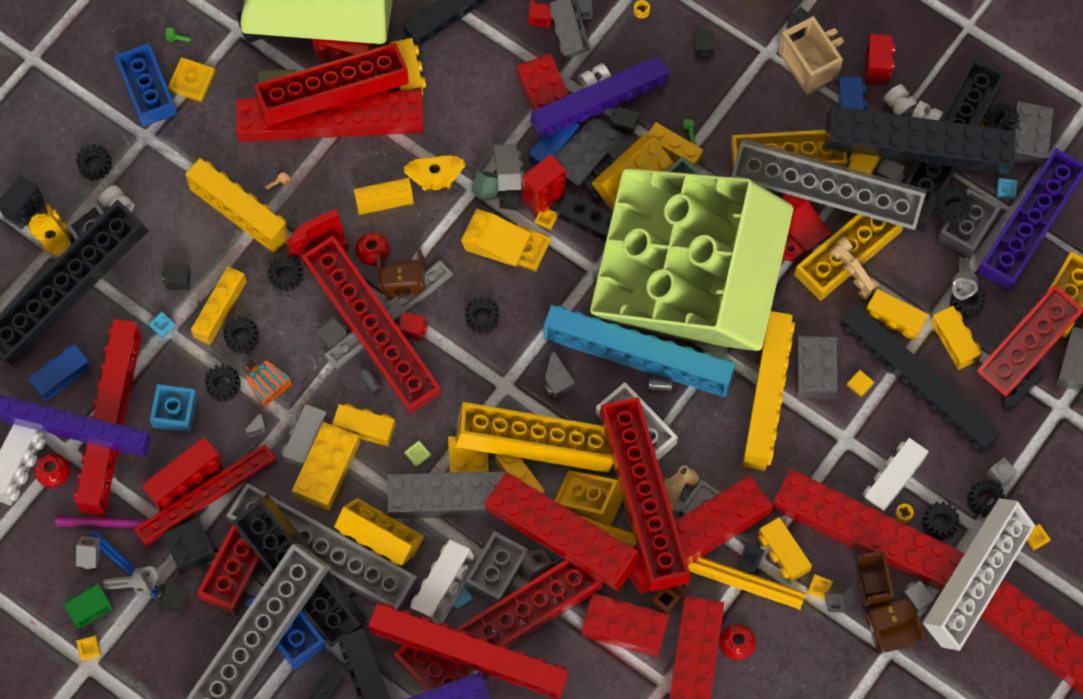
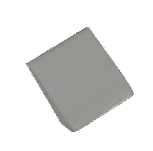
[245,414,267,438]

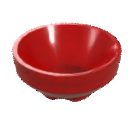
[355,232,390,266]
[34,453,70,488]
[720,624,756,660]

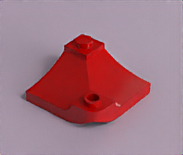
[782,194,832,261]
[285,209,349,259]

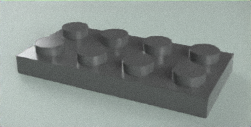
[554,116,624,186]

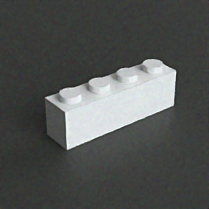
[862,438,929,513]

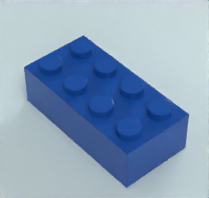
[115,43,177,127]
[245,593,326,670]

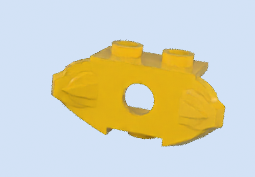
[404,155,465,191]
[28,204,71,257]

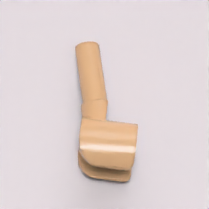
[265,172,292,190]

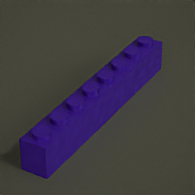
[530,56,670,139]
[0,395,151,458]

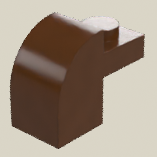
[652,584,692,615]

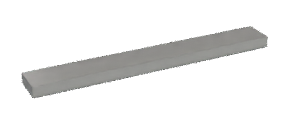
[324,260,453,369]

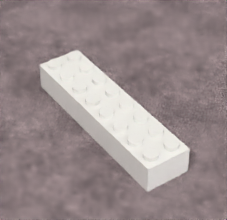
[923,498,1035,651]

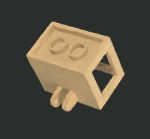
[778,16,844,95]

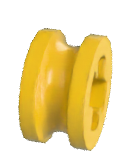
[634,0,650,19]
[895,504,914,523]

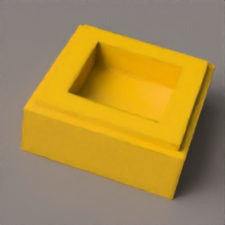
[534,209,557,230]
[847,370,874,397]
[1027,523,1051,551]
[807,574,833,601]
[76,635,101,661]

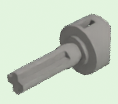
[952,257,978,300]
[103,566,159,594]

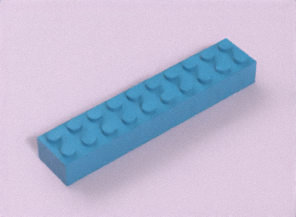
[544,305,735,398]

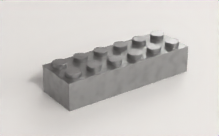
[387,471,505,519]

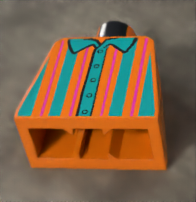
[245,360,292,408]

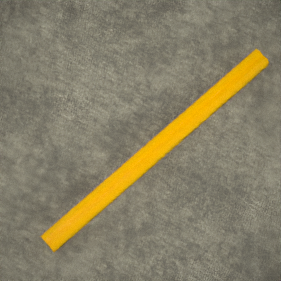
[581,515,806,610]

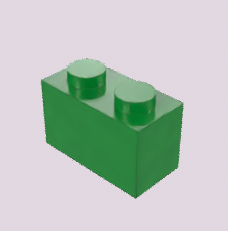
[64,584,113,629]

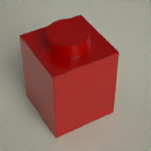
[399,312,428,341]

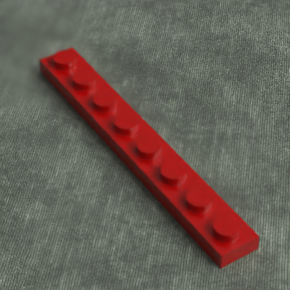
[134,444,276,546]

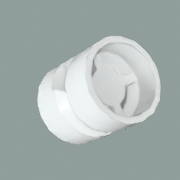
[579,63,611,89]
[884,84,918,116]
[911,101,943,120]
[99,185,135,212]

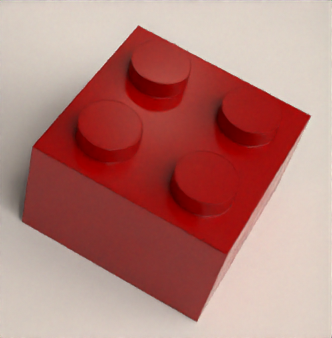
[864,34,895,85]

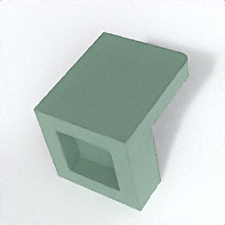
[471,170,498,199]

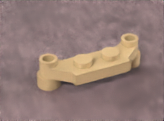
[829,237,881,300]
[664,465,699,512]

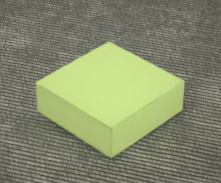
[404,441,432,468]

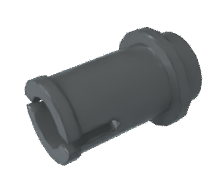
[359,368,382,393]
[648,376,672,391]

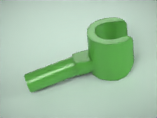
[166,28,191,42]
[683,119,696,144]

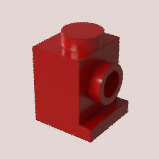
[528,0,554,27]

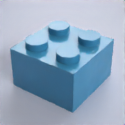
[150,384,198,433]

